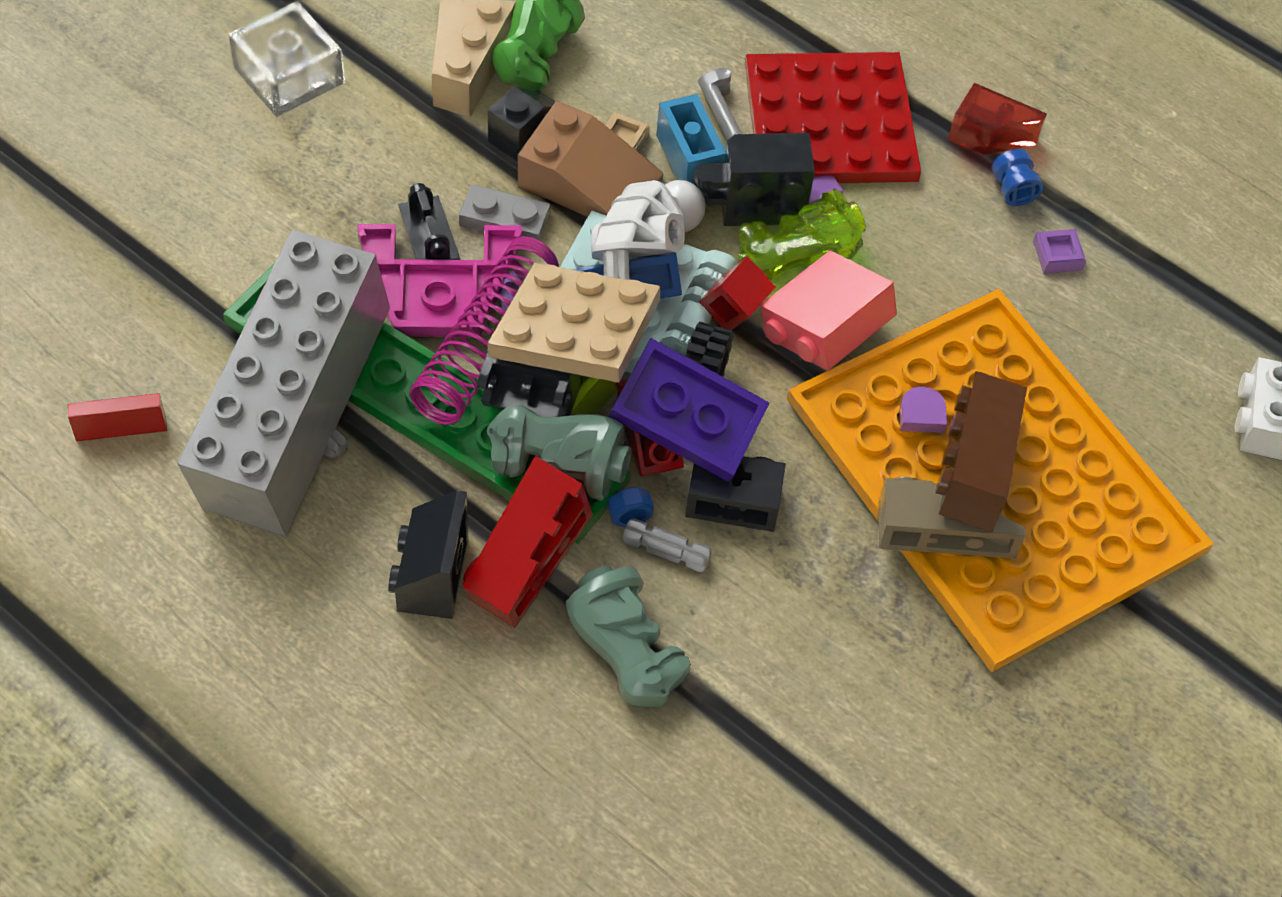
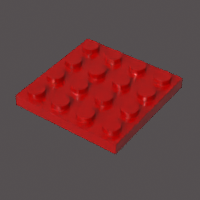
[745,52,921,183]

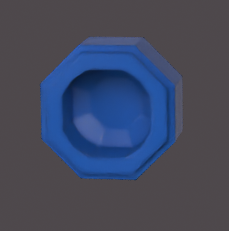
[608,487,654,528]

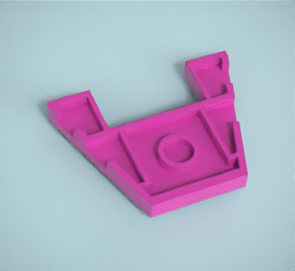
[357,224,522,337]

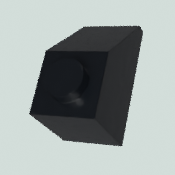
[488,86,556,161]

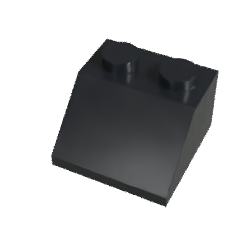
[388,490,469,619]

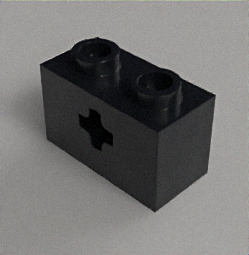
[685,456,786,532]

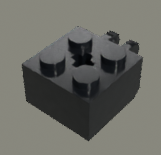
[693,133,815,227]

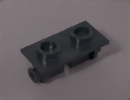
[398,183,460,260]

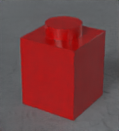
[699,256,776,330]

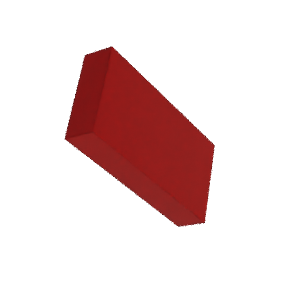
[67,393,167,442]

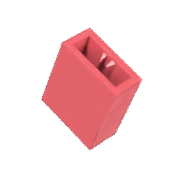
[760,250,897,371]

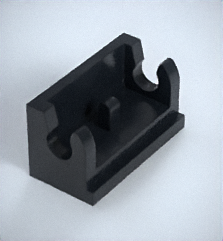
[477,348,582,417]

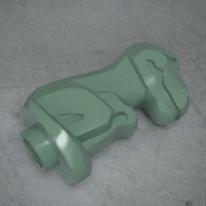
[486,404,632,501]
[566,566,691,707]

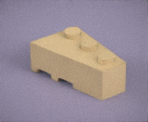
[432,0,515,117]

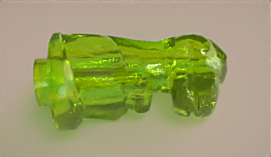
[738,188,866,281]

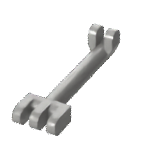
[698,67,742,140]

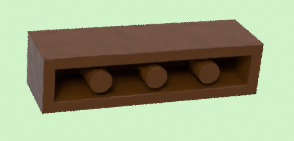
[935,371,1027,532]

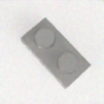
[459,184,550,241]

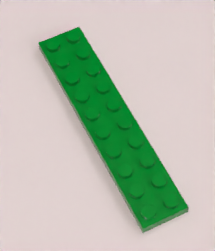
[223,262,631,544]

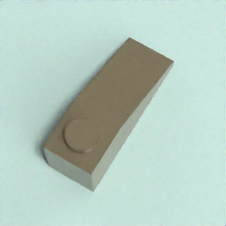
[878,476,1026,559]

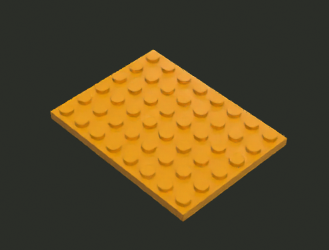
[787,289,1214,673]

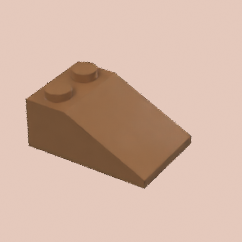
[518,100,664,217]

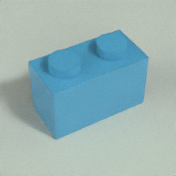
[656,94,726,184]

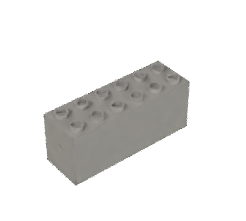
[177,230,390,537]

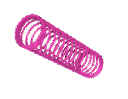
[409,236,559,425]

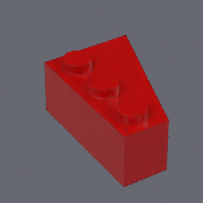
[462,456,593,628]

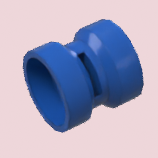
[992,149,1044,206]

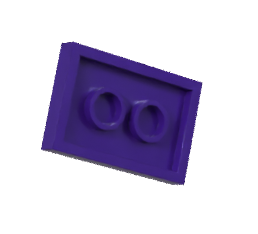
[608,338,770,482]

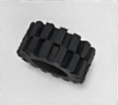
[685,321,734,377]

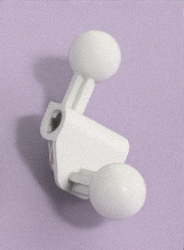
[591,180,706,280]

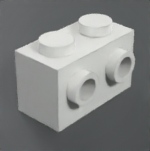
[1235,357,1282,460]

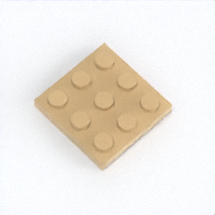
[488,263,660,383]

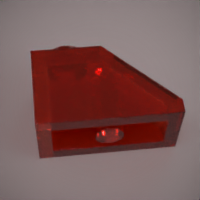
[948,82,1047,155]

